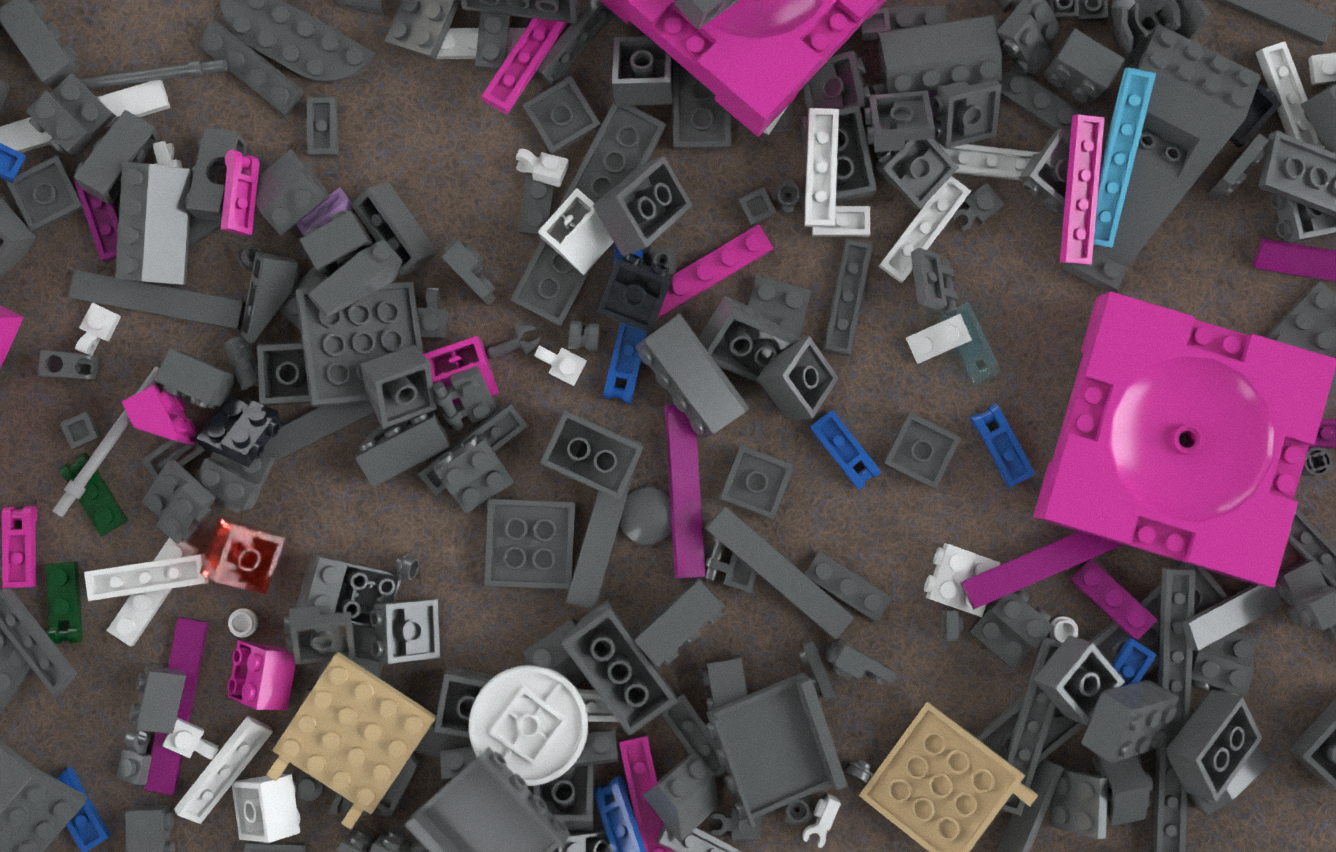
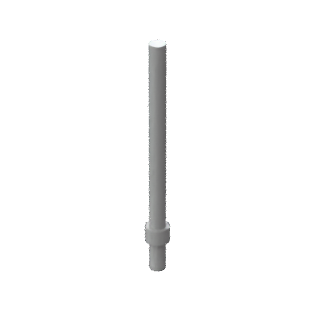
[52,366,160,517]

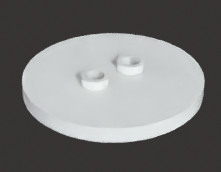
[469,665,588,786]

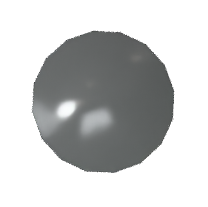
[620,488,672,544]

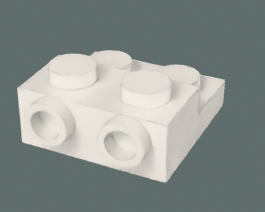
[924,543,1000,617]

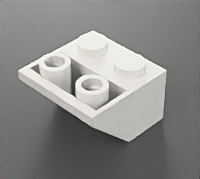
[538,188,614,276]

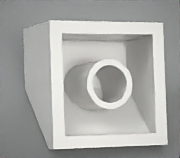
[232,774,300,843]

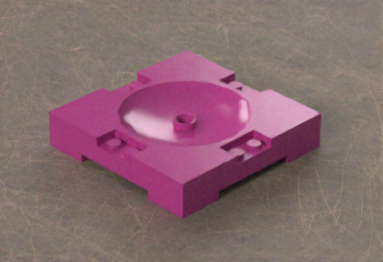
[599,0,887,137]
[1033,291,1336,588]

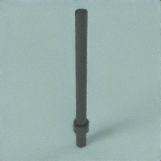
[59,59,227,89]

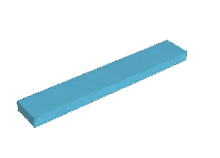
[1093,68,1156,248]

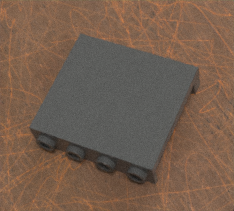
[706,673,848,828]
[405,747,570,852]

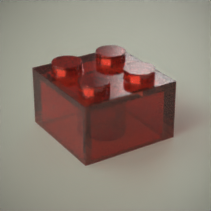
[199,517,285,594]

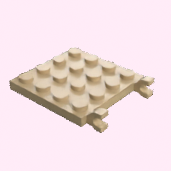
[266,652,437,830]
[859,702,1038,852]

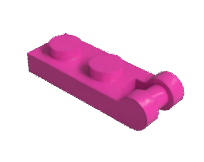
[221,149,260,236]
[2,506,37,588]

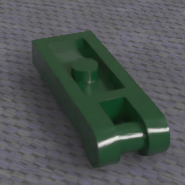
[59,453,129,536]
[45,561,83,644]

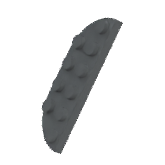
[220,0,377,83]

